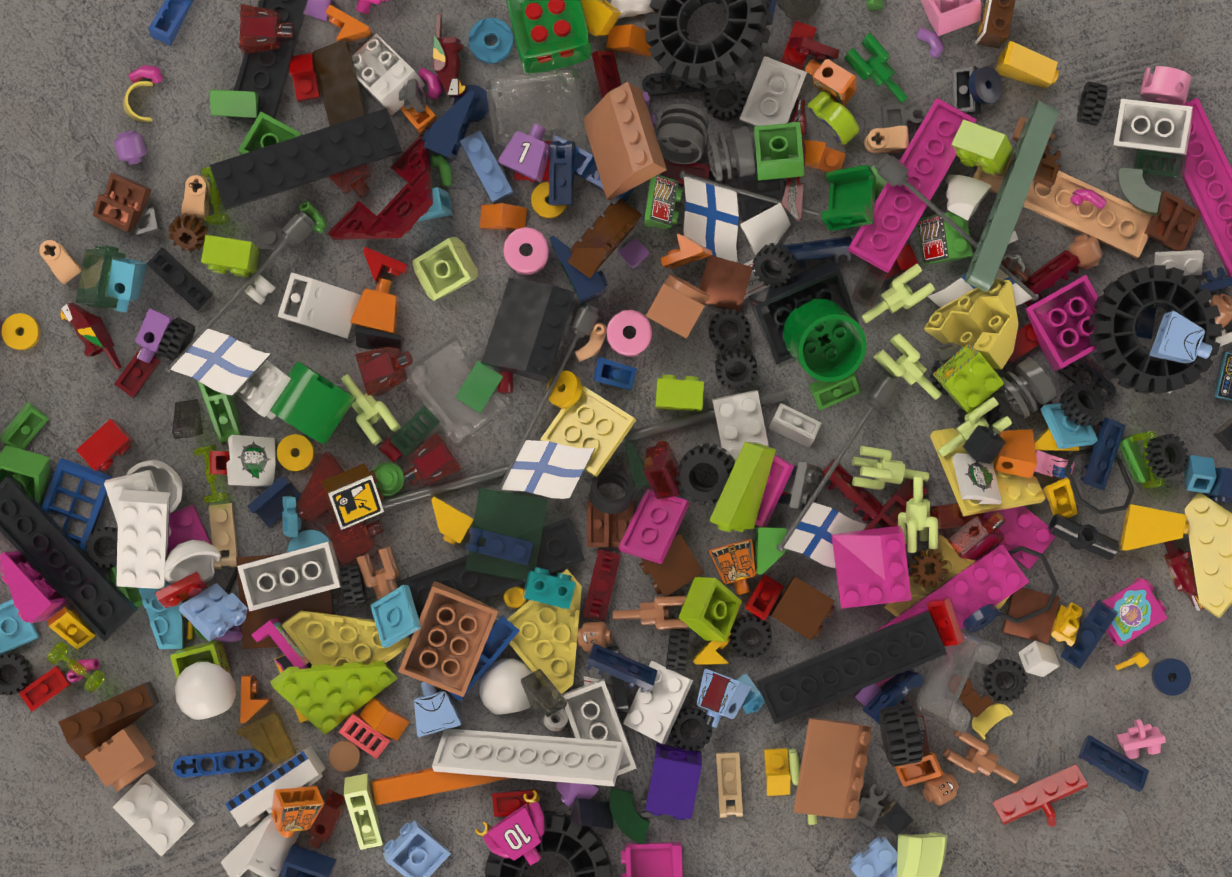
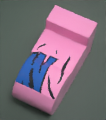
[1034,450,1075,479]

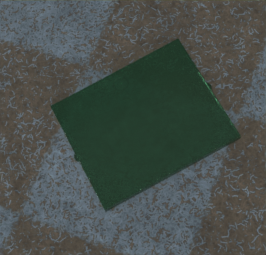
[465,488,548,580]

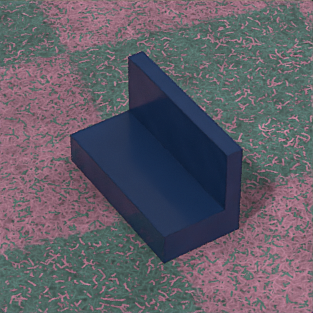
[247,476,303,527]

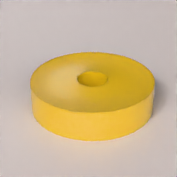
[531,181,567,219]
[1,313,41,350]
[546,371,582,408]
[277,434,315,471]

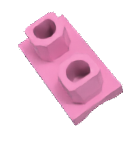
[1117,719,1166,759]

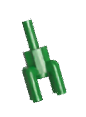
[844,32,909,104]

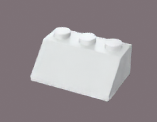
[1113,99,1193,155]

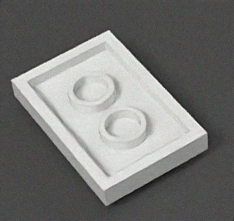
[739,56,807,127]
[237,360,291,417]
[712,390,769,463]
[104,470,171,536]
[623,661,693,744]
[113,773,196,856]

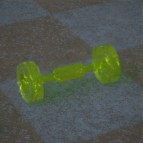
[200,167,230,225]
[1132,430,1166,489]
[193,445,228,504]
[47,642,106,693]

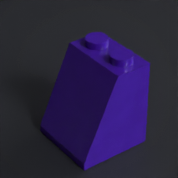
[645,743,702,820]

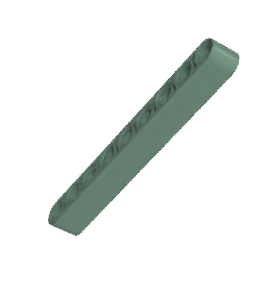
[965,100,1059,292]

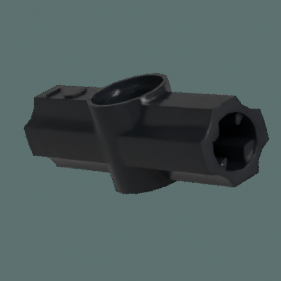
[1048,514,1119,560]

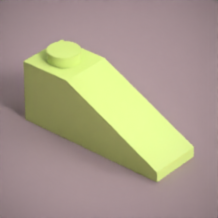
[344,773,383,850]

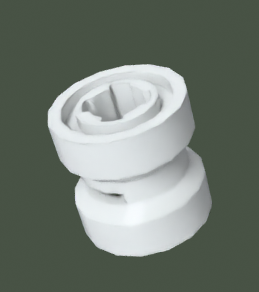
[244,274,276,305]

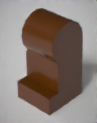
[949,675,994,718]

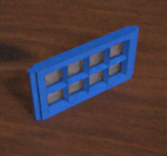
[42,458,113,553]

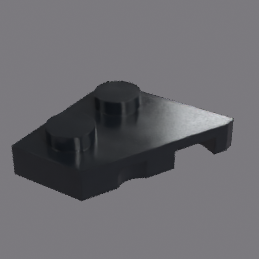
[736,175,785,222]

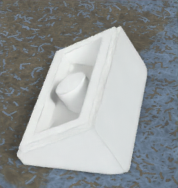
[769,403,822,448]

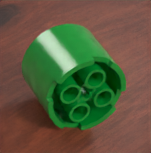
[783,298,867,382]
[270,361,355,445]

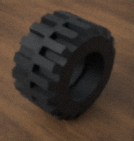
[676,443,735,505]
[879,703,923,767]

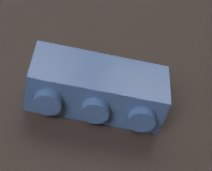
[460,130,514,204]

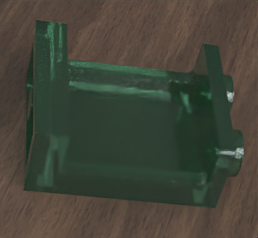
[75,245,126,309]

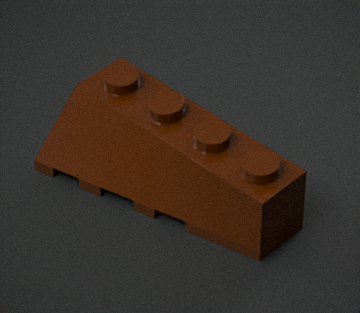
[568,198,642,278]
[58,681,159,761]

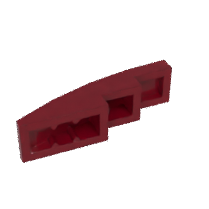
[863,479,928,530]

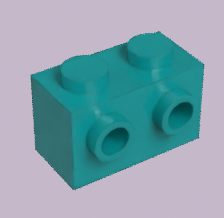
[522,567,576,609]

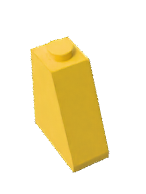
[995,41,1059,89]
[1119,504,1189,551]

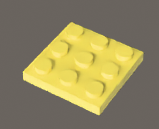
[540,385,636,477]

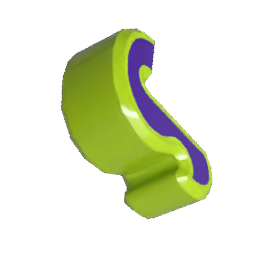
[808,91,859,145]

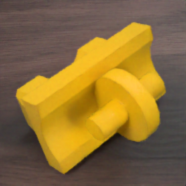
[1051,602,1083,646]

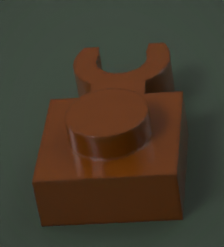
[1033,145,1061,188]

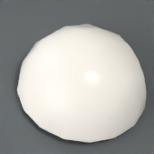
[126,460,183,513]
[164,540,221,584]
[479,658,538,715]
[175,661,236,720]

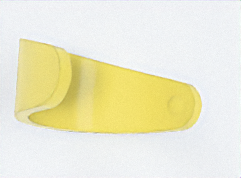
[123,81,153,122]
[972,703,1013,740]

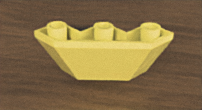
[924,279,1019,370]

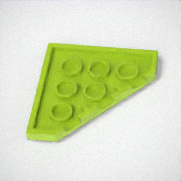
[270,661,398,735]

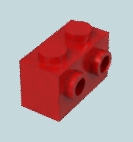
[76,419,134,471]

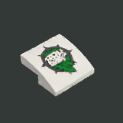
[226,435,275,487]
[952,453,1002,504]

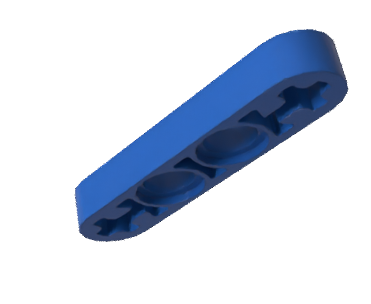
[173,748,265,778]

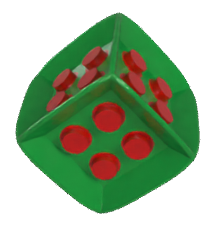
[506,0,592,74]

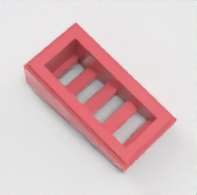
[339,712,391,759]

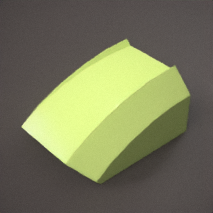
[413,237,478,301]
[897,832,947,877]

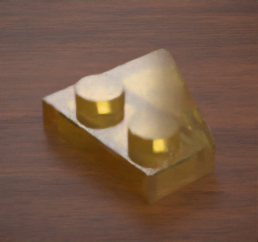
[236,712,297,764]

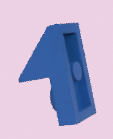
[593,357,637,391]

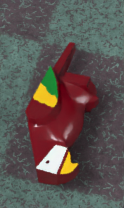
[432,13,467,98]
[60,303,122,370]
[1164,540,1205,611]

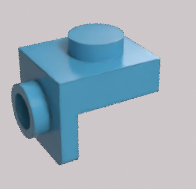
[737,673,765,714]

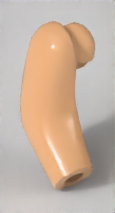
[575,323,607,362]

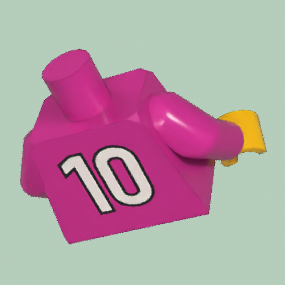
[475,790,545,865]

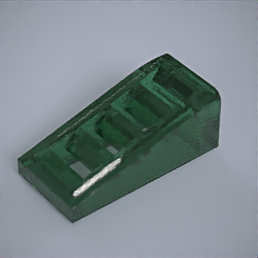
[1134,149,1187,178]
[390,406,440,456]
[625,443,650,489]

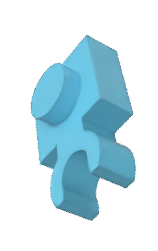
[282,496,301,537]

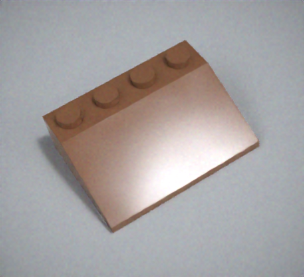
[583,82,667,200]
[398,581,498,697]
[793,718,872,819]

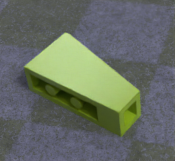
[710,442,776,532]

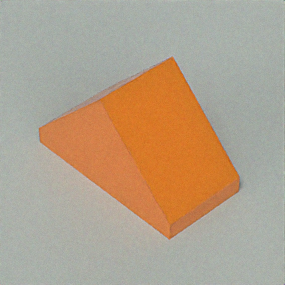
[606,24,651,57]
[480,203,527,231]
[359,697,410,741]

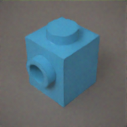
[1184,455,1217,494]

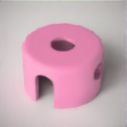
[1140,66,1192,105]
[503,227,550,276]
[606,310,652,357]

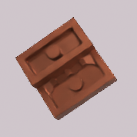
[93,173,151,232]
[1144,191,1201,251]
[699,255,752,313]
[587,501,636,547]
[1002,587,1060,644]

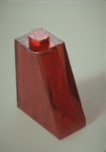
[297,452,344,522]

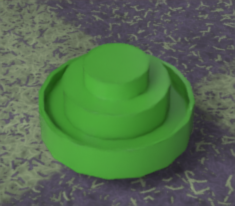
[373,462,405,496]

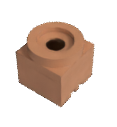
[646,274,710,339]
[85,724,156,792]

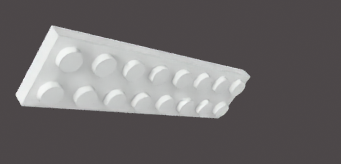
[432,729,624,786]

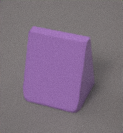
[305,0,334,22]
[618,237,650,270]
[853,684,881,706]

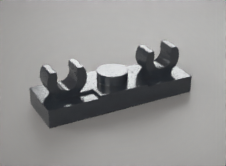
[146,247,213,311]

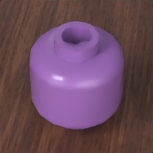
[114,130,147,165]

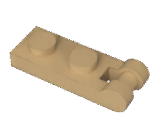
[209,503,238,570]
[716,751,743,818]

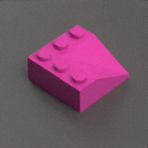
[1026,275,1098,371]
[831,526,911,609]
[0,551,68,623]

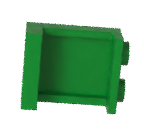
[821,165,876,231]

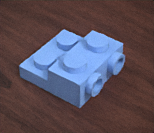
[179,583,248,641]
[383,820,451,877]
[848,837,897,877]

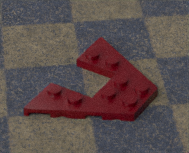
[327,135,433,240]

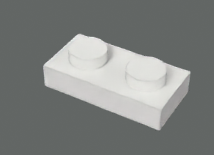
[1154,250,1204,276]

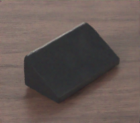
[952,66,981,114]
[356,328,404,355]
[569,798,613,829]

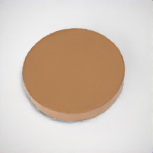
[329,740,360,772]

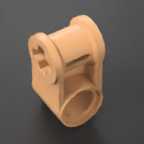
[864,126,909,154]
[181,175,211,221]
[39,240,83,285]

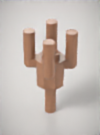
[357,546,400,599]
[613,595,688,630]
[942,728,1019,784]

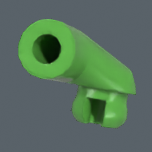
[431,154,453,186]
[300,201,327,233]

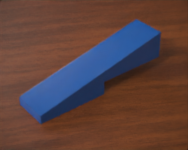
[148,0,193,46]
[552,135,635,202]
[448,616,520,701]

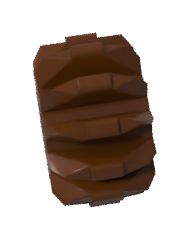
[168,213,208,253]
[908,549,948,588]

